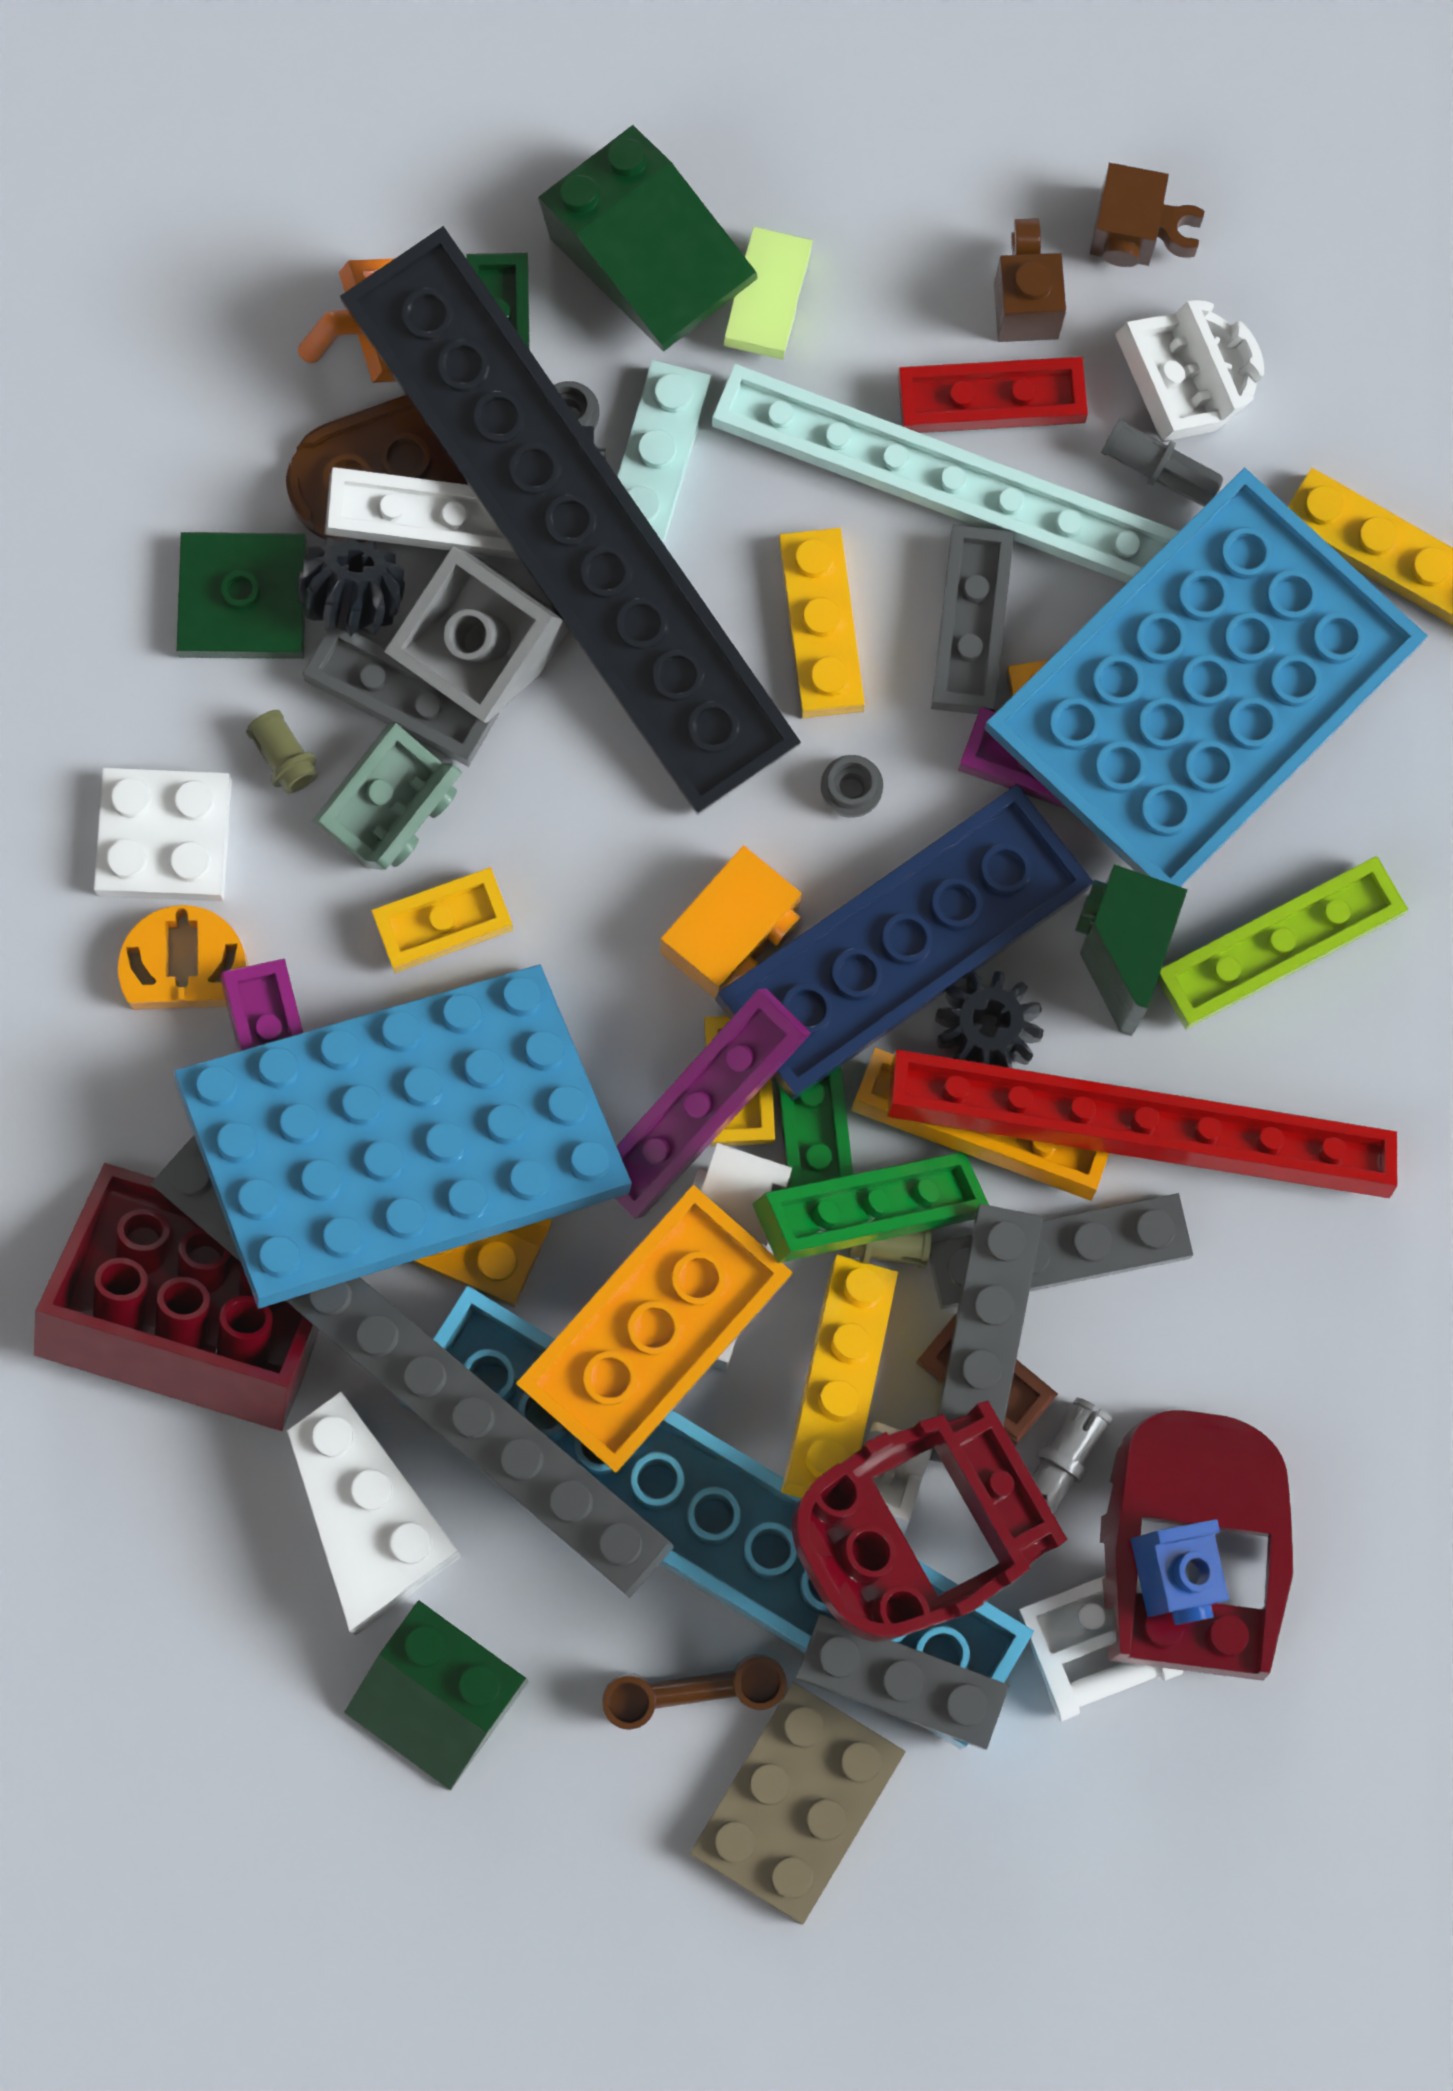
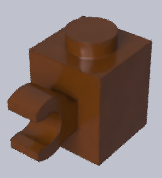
[1089,162,1205,267]
[994,218,1066,342]

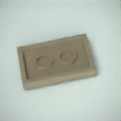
[689,1681,906,1925]

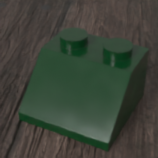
[1075,864,1188,1036]
[344,1600,529,1790]

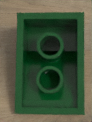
[538,125,758,352]

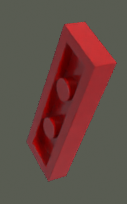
[898,357,1088,433]

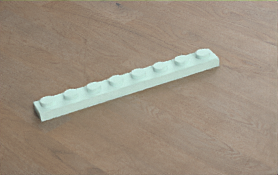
[712,364,1179,583]

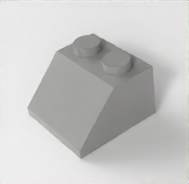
[384,547,569,723]

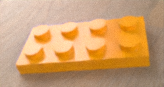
[516,1185,793,1473]

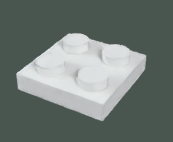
[94,768,232,901]

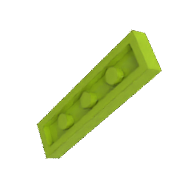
[1157,856,1409,1030]

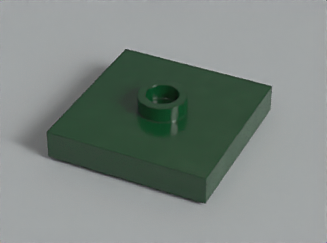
[176,532,307,659]

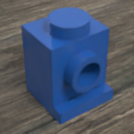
[1130,1519,1229,1626]

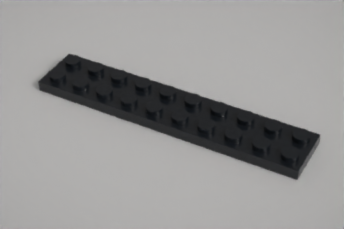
[340,226,801,815]

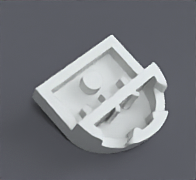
[1115,300,1264,442]

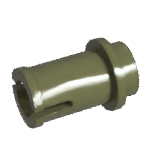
[246,710,318,794]
[848,1229,932,1268]

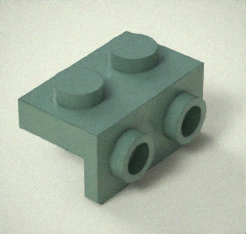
[312,723,462,870]

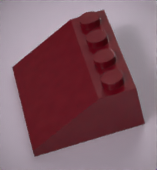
[34,1163,319,1431]

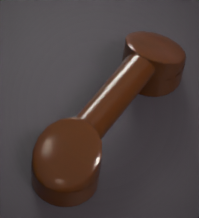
[602,1654,787,1730]

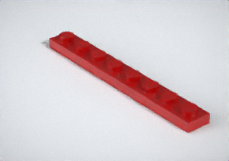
[887,1049,1398,1199]

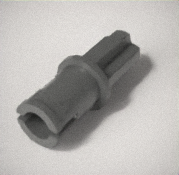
[1101,418,1223,507]

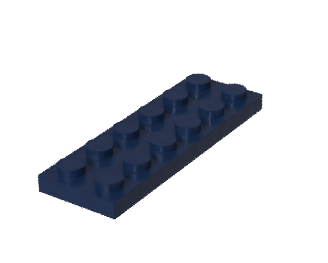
[715,784,1093,1101]

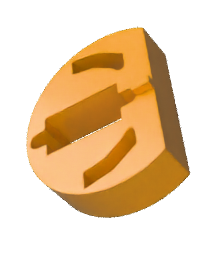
[118,905,248,1010]

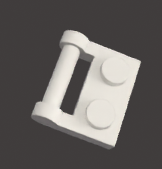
[1017,1575,1183,1722]

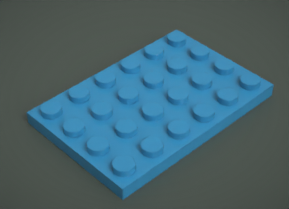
[984,467,1428,887]
[175,964,632,1309]

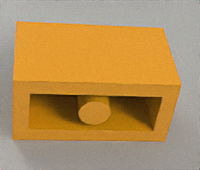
[660,845,802,999]

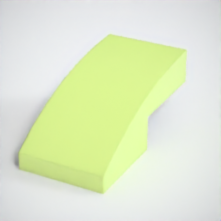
[723,227,813,360]

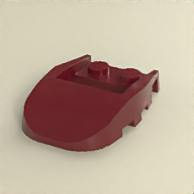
[792,1400,1068,1642]
[1100,1410,1293,1681]

